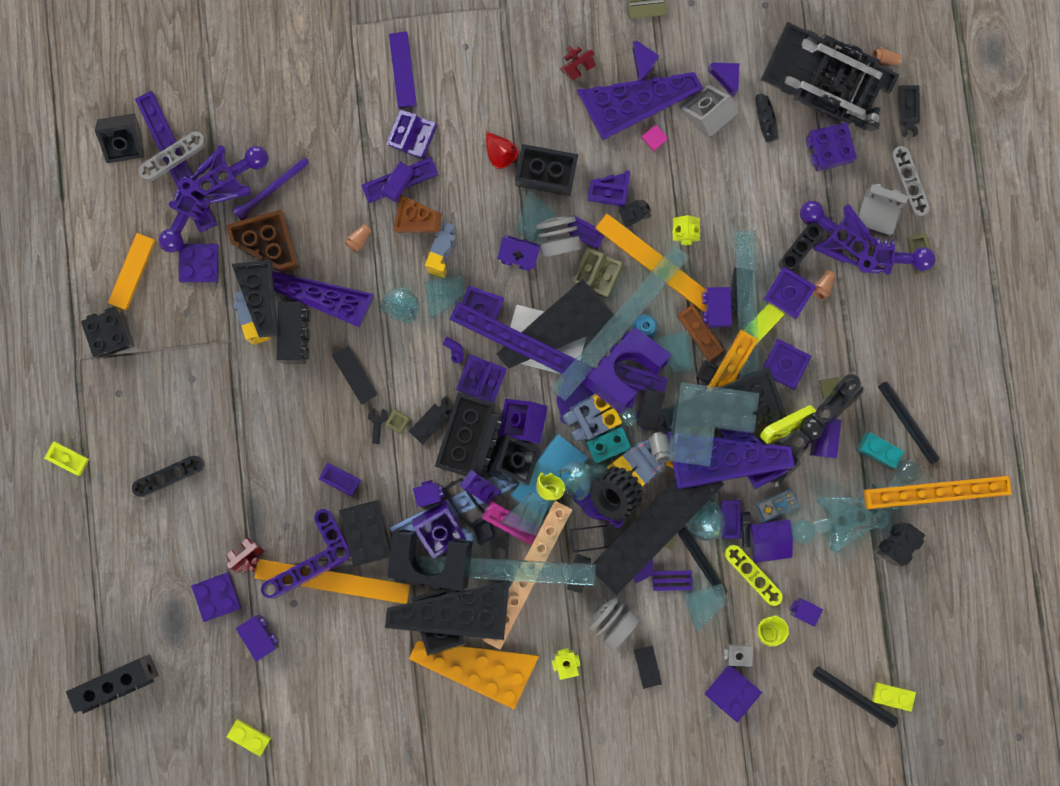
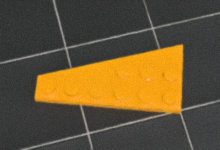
[409,641,539,709]

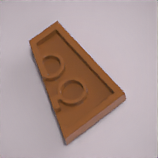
[393,195,442,233]

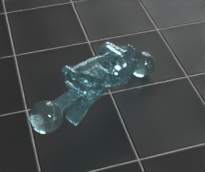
[792,460,920,553]

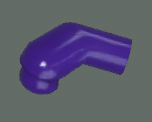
[442,337,464,363]

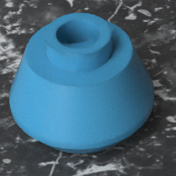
[632,314,658,338]

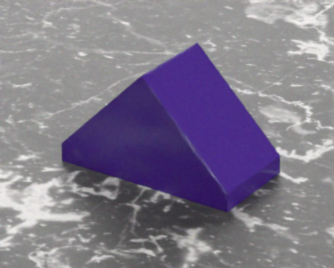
[632,41,659,81]
[708,62,739,97]

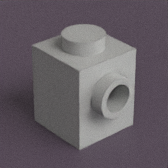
[723,644,753,667]

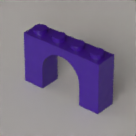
[585,327,671,414]

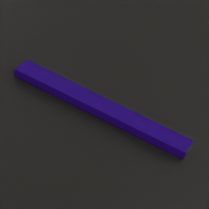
[135,91,218,233]
[449,302,596,385]

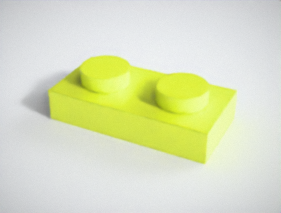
[44,441,89,476]
[872,682,916,712]
[227,719,271,757]

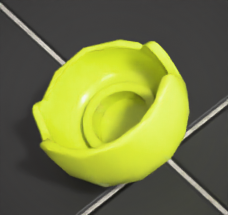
[536,472,565,501]
[757,616,789,647]

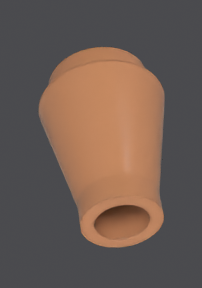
[872,48,902,66]
[345,224,372,253]
[812,270,836,300]

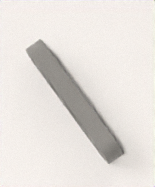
[139,132,206,181]
[890,146,929,218]

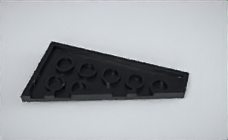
[496,279,620,369]
[385,580,510,641]

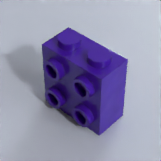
[806,122,857,172]

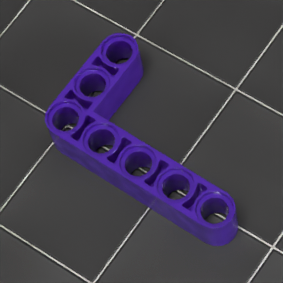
[261,509,351,599]

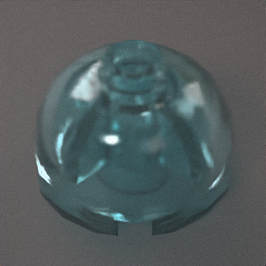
[380,287,419,323]
[556,461,594,500]
[687,502,726,541]

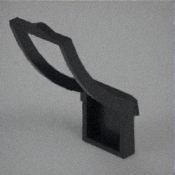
[443,478,496,545]
[570,524,627,553]

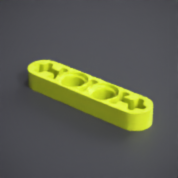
[760,405,816,444]
[724,545,783,606]

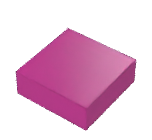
[641,125,668,152]

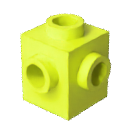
[672,215,700,246]
[552,648,581,680]

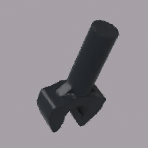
[368,408,388,444]
[741,512,751,548]

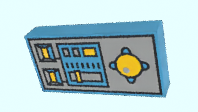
[756,488,799,522]

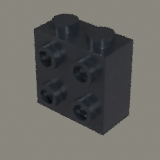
[81,307,135,359]
[877,523,926,567]

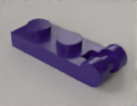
[460,470,502,505]

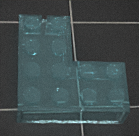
[667,382,759,467]

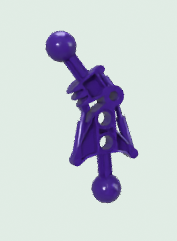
[158,145,269,253]
[799,201,936,275]

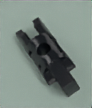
[755,93,778,143]

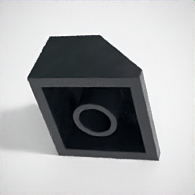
[95,113,144,163]
[486,434,540,485]

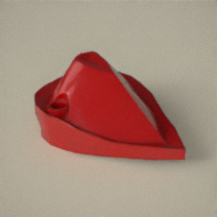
[486,132,519,170]

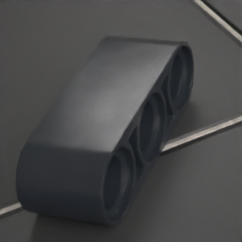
[779,223,823,271]

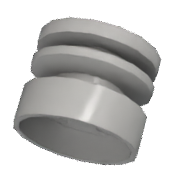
[536,216,581,257]
[588,597,640,650]

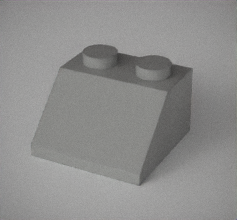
[681,84,738,137]

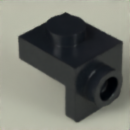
[618,200,651,227]

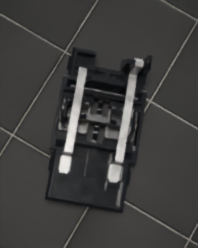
[760,22,900,132]

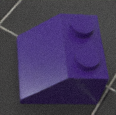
[498,399,548,444]
[412,500,467,558]
[749,519,793,563]
[704,665,763,723]

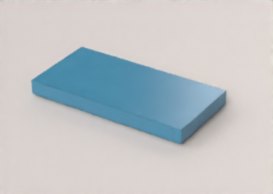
[510,434,588,518]

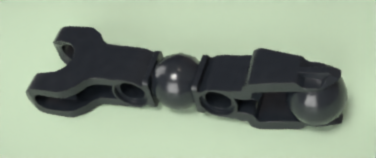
[770,374,864,487]

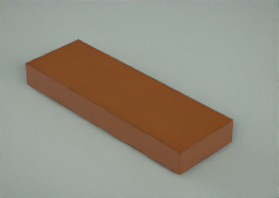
[676,304,725,362]

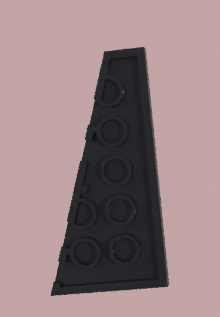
[661,367,787,429]

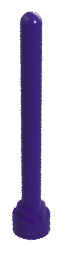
[232,158,309,221]

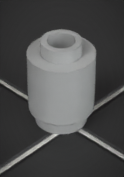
[649,432,672,462]

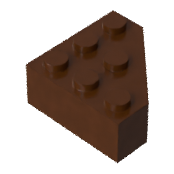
[226,209,301,273]

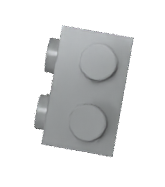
[858,184,909,236]

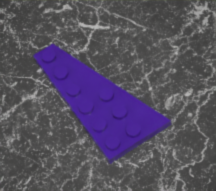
[577,72,703,141]
[272,271,374,328]
[667,432,795,489]

